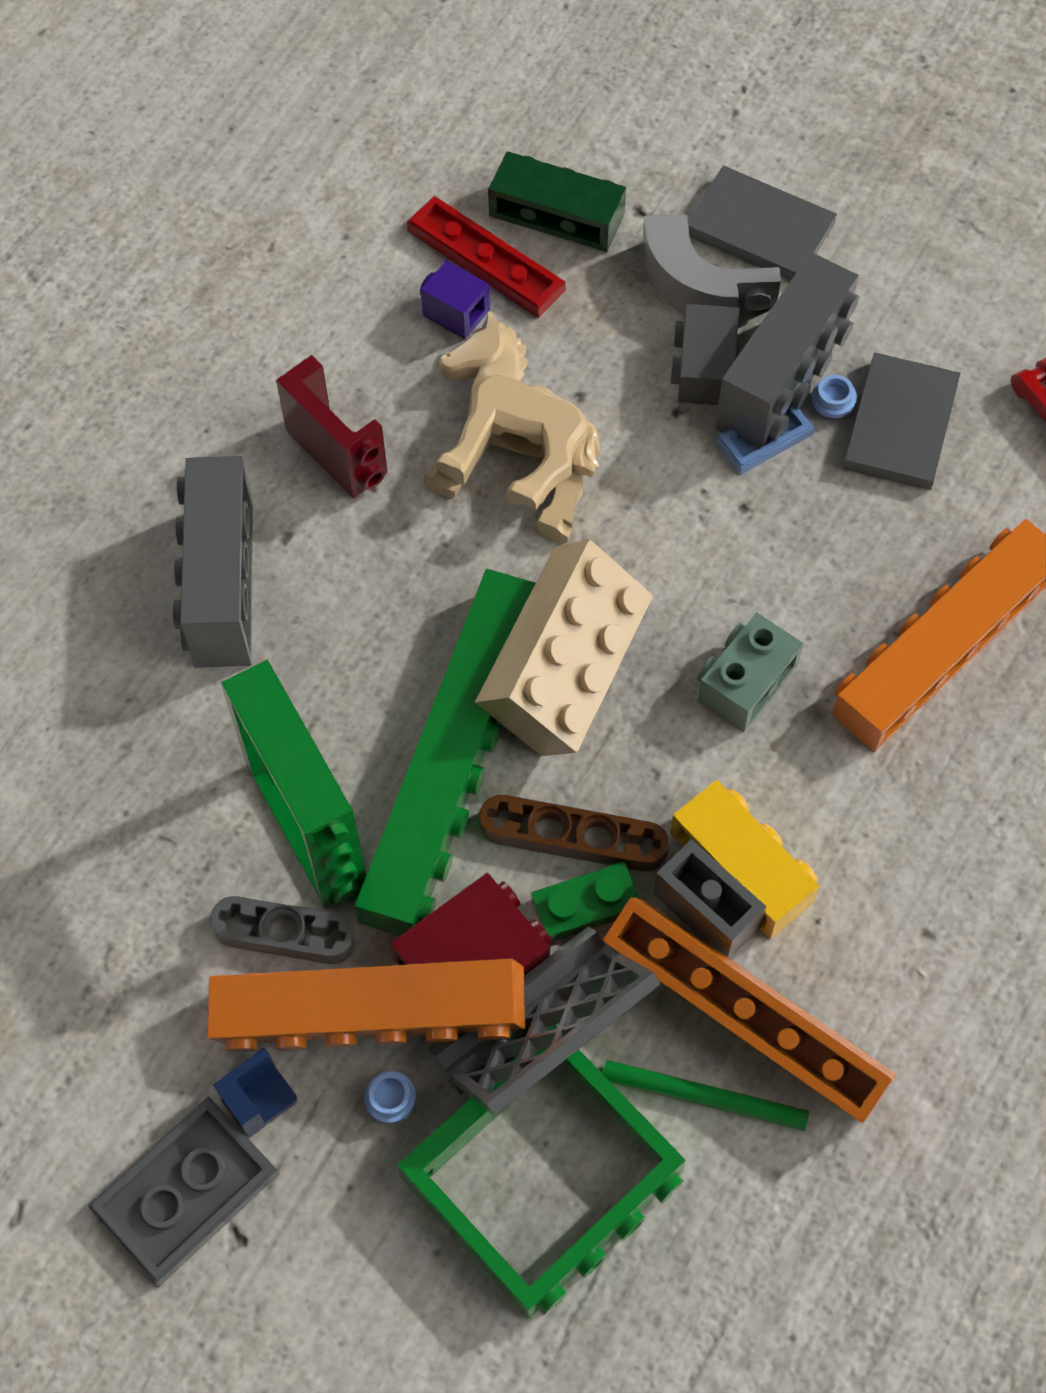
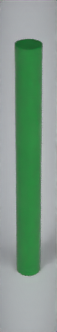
[603,1059,809,1131]

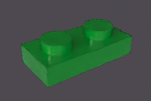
[531,861,639,942]

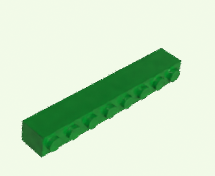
[355,568,536,936]

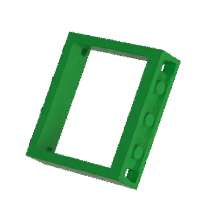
[221,659,366,909]
[397,1025,686,1319]

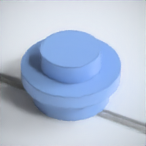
[811,375,857,418]
[364,1071,416,1124]

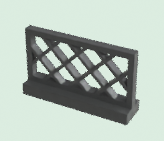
[428,926,661,1116]

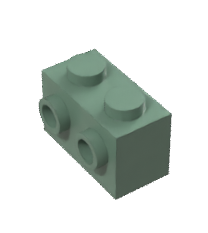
[697,612,804,732]

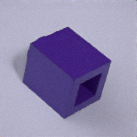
[420,260,490,339]

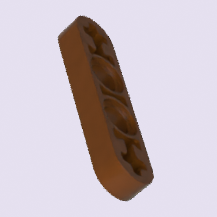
[479,795,669,871]

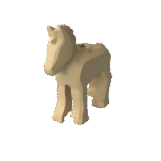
[424,311,601,544]

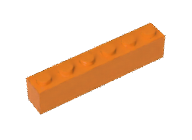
[832,518,1046,752]
[602,898,897,1124]
[208,959,525,1052]

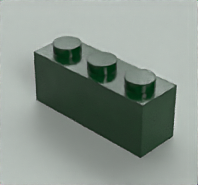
[488,151,626,252]

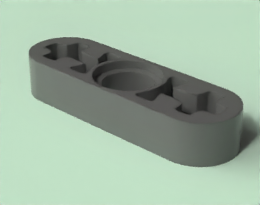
[210,896,356,964]

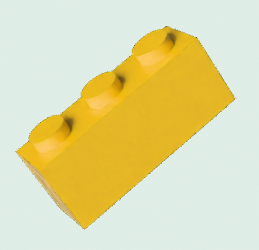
[670,780,820,939]

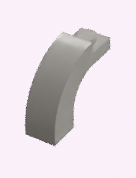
[642,214,781,312]

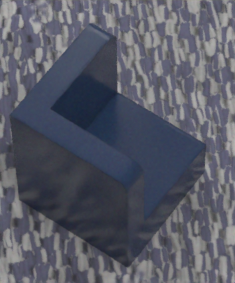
[212,1048,298,1138]

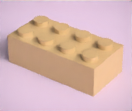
[475,539,653,756]

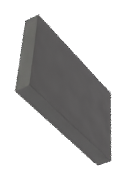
[688,165,837,280]
[843,352,961,490]
[88,1096,279,1287]

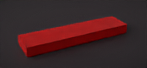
[407,195,566,318]

